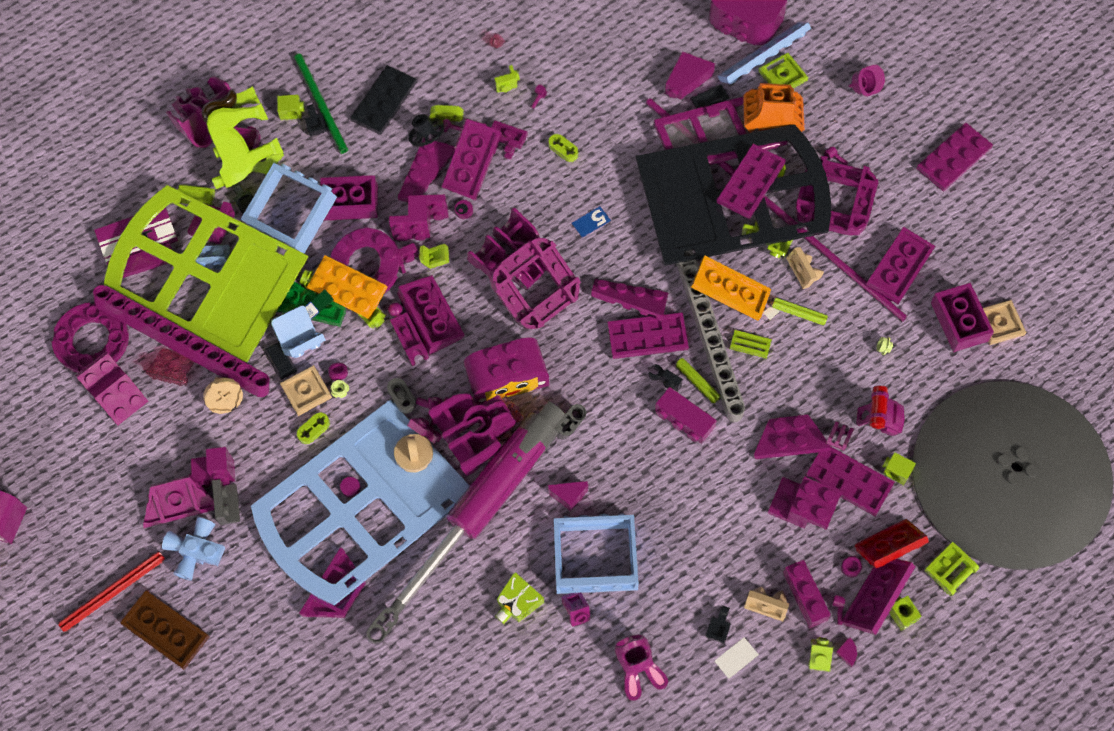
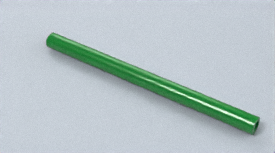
[294,54,348,154]

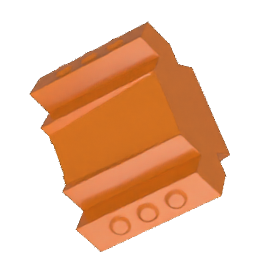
[743,83,805,133]

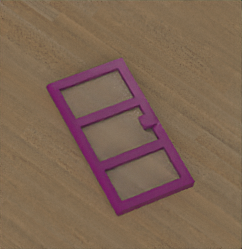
[653,97,788,165]

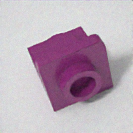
[399,243,418,274]
[561,592,590,627]

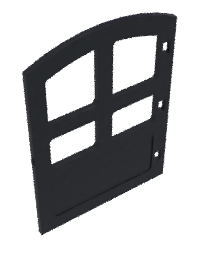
[635,124,831,266]

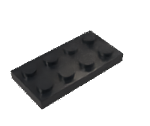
[350,65,417,135]

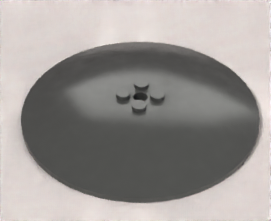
[912,381,1113,570]

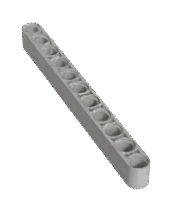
[676,250,745,422]

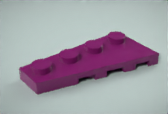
[397,138,455,203]
[591,279,669,321]

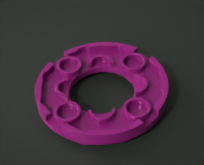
[330,228,401,294]
[52,303,129,373]

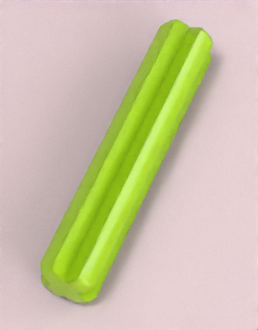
[772,298,828,325]
[676,358,720,403]

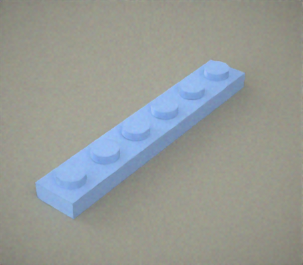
[718,22,811,84]

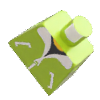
[495,572,544,624]

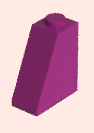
[665,52,715,100]

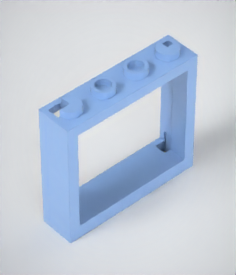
[240,163,337,253]
[554,513,638,594]

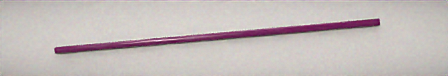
[646,98,907,322]

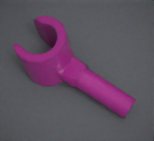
[530,84,547,109]
[439,119,462,133]
[823,147,849,165]
[832,595,845,625]

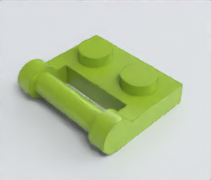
[924,542,979,596]

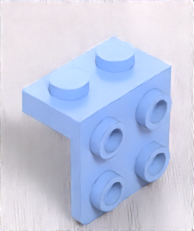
[271,306,326,358]

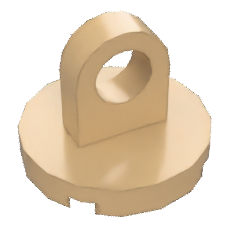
[203,377,243,414]
[394,434,433,472]

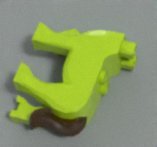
[201,87,284,189]

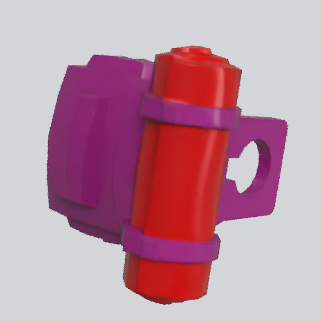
[856,385,905,436]

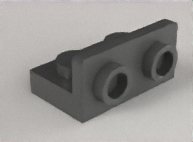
[212,479,240,525]

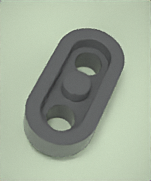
[387,378,416,413]

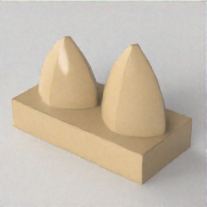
[786,247,824,289]
[744,587,789,622]

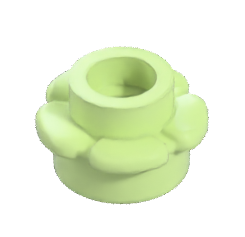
[877,337,893,355]
[330,380,349,398]

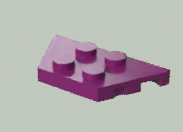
[754,414,831,459]
[143,475,215,528]
[299,547,366,618]

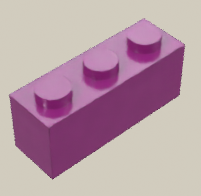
[655,387,717,444]
[783,560,831,629]

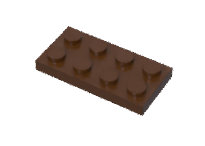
[120,590,210,670]

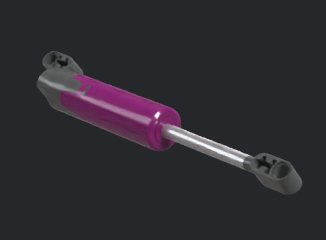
[366,401,586,644]

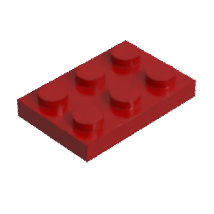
[854,519,929,568]

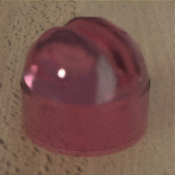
[490,33,505,48]

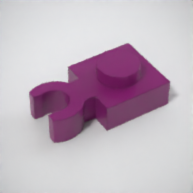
[407,417,442,444]

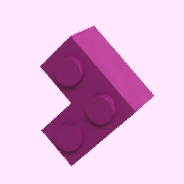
[191,447,235,488]

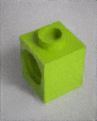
[277,94,305,120]
[882,452,916,486]
[889,595,922,631]

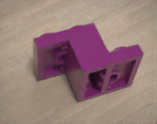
[389,194,449,241]
[75,352,149,425]
[768,477,842,530]

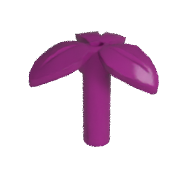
[416,397,448,426]

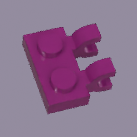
[491,120,528,160]

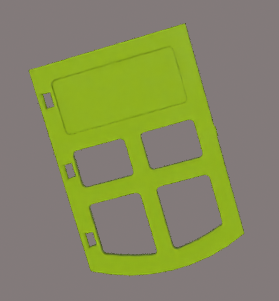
[104,185,308,363]

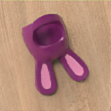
[614,634,669,701]

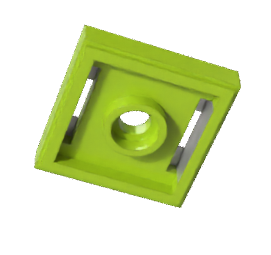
[758,52,808,88]

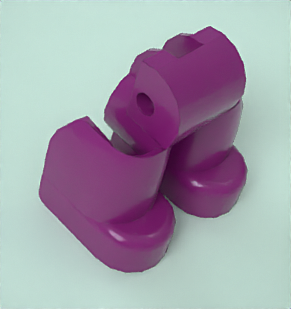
[165,76,242,148]
[467,207,547,290]
[428,394,516,477]

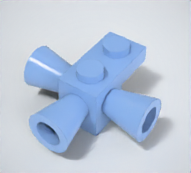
[162,517,225,581]

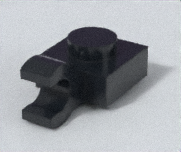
[305,104,327,136]
[232,183,253,215]
[648,364,683,392]
[705,605,731,644]

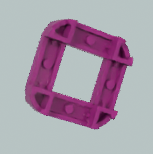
[795,156,878,235]
[489,238,581,329]

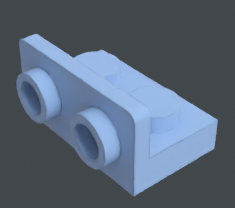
[196,245,230,270]

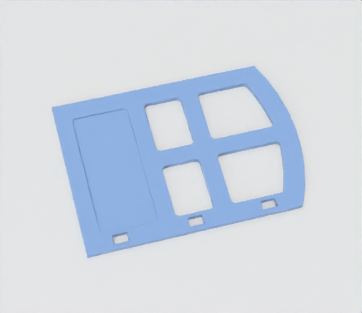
[251,399,469,605]

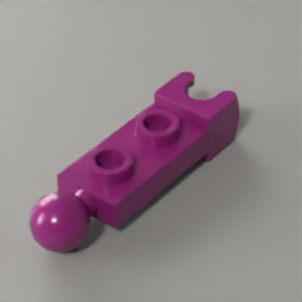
[388,302,429,366]

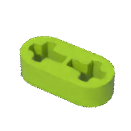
[429,105,464,122]
[549,134,578,162]
[297,412,330,444]

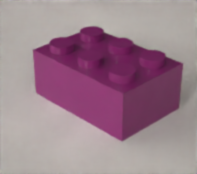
[320,175,378,221]
[931,282,994,352]

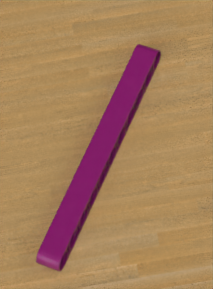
[93,285,270,397]

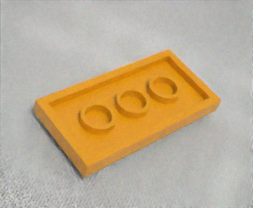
[307,255,388,320]
[691,255,771,321]

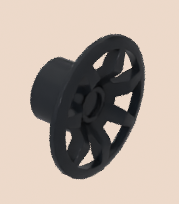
[408,114,445,147]

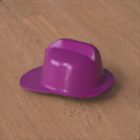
[848,65,885,97]

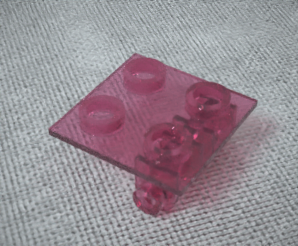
[146,348,195,386]

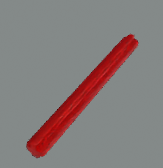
[58,551,165,632]

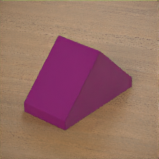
[548,481,588,511]

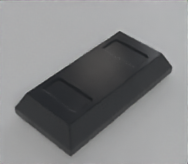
[690,84,730,109]
[264,342,298,380]

